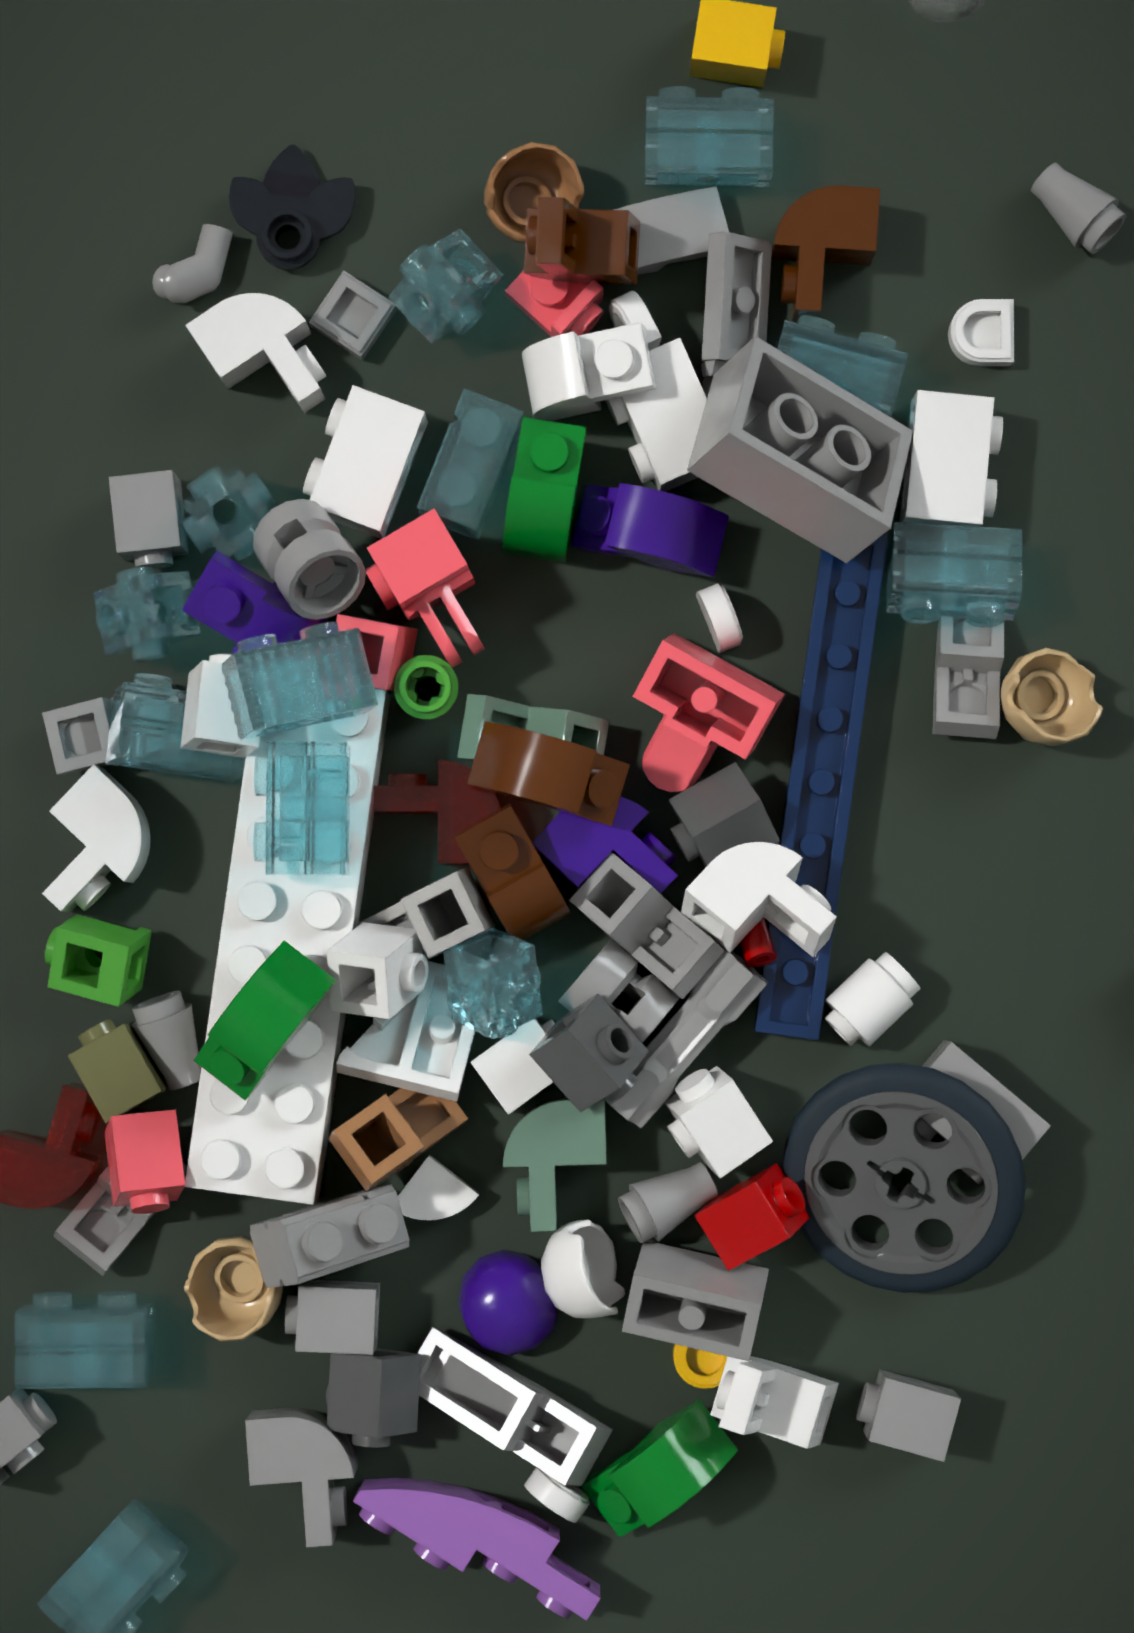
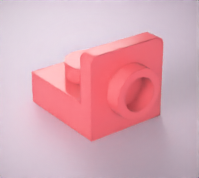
[505,270,604,337]

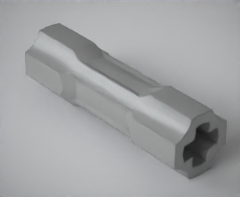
[611,948,768,1128]

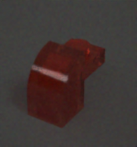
[374,760,501,865]
[0,1082,104,1209]

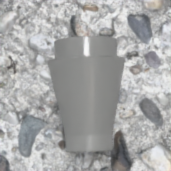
[1031,162,1126,254]
[131,991,201,1090]
[618,1162,718,1243]

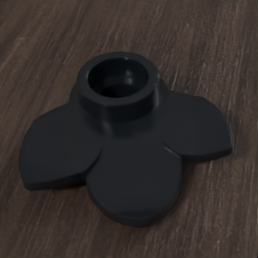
[229,144,356,270]

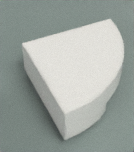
[398,1155,480,1220]

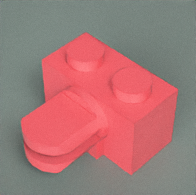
[365,508,485,668]
[632,633,785,792]

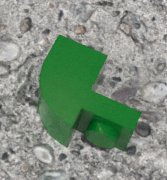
[502,417,586,563]
[193,940,336,1101]
[581,1399,739,1538]

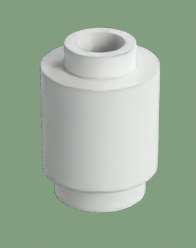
[825,952,921,1047]

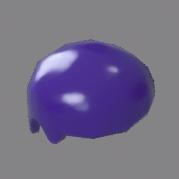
[458,1250,558,1356]

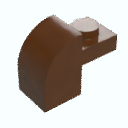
[771,185,880,324]
[524,197,640,285]
[467,721,630,827]
[453,803,571,945]

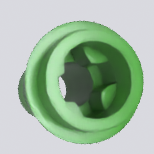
[394,655,458,719]

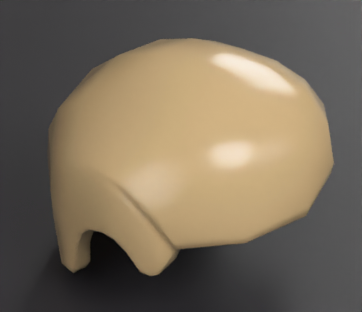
[1001,647,1103,746]
[184,1236,283,1342]

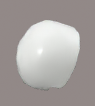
[541,1220,625,1318]

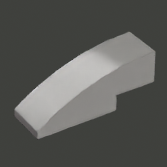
[418,1327,613,1486]

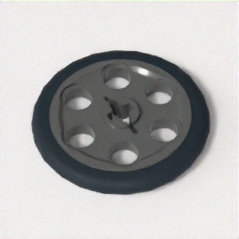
[782,1063,1026,1293]

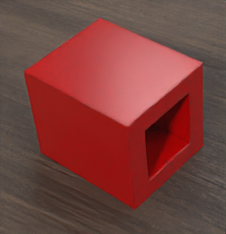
[694,1163,810,1271]

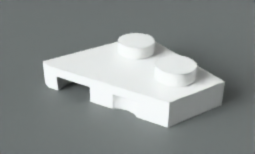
[337,961,489,1102]

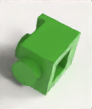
[45,914,152,1007]

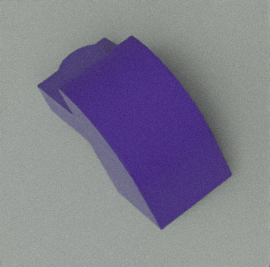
[571,483,729,577]
[182,551,328,670]
[532,797,678,894]

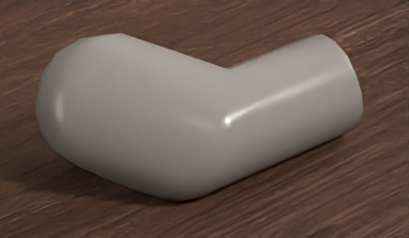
[152,224,233,304]

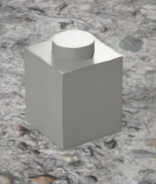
[109,470,189,569]
[285,1280,380,1355]
[856,1369,961,1462]

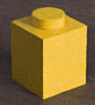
[689,0,786,88]

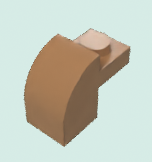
[328,1088,468,1192]

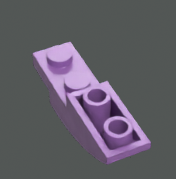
[353,1478,601,1621]

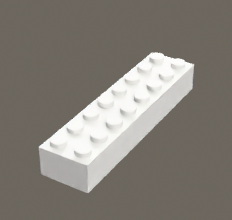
[185,674,391,1205]

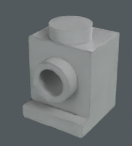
[0,1386,57,1485]

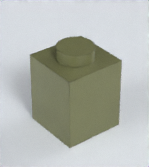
[68,1018,168,1123]

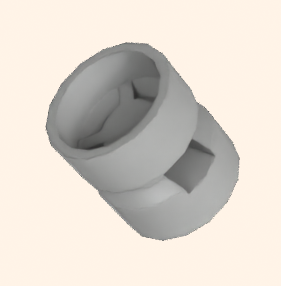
[253,499,366,620]
[558,939,680,1043]

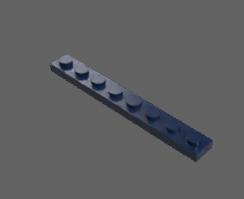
[754,534,888,1040]

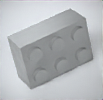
[687,336,913,563]

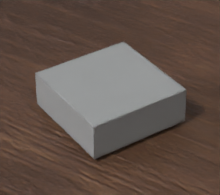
[309,270,397,361]

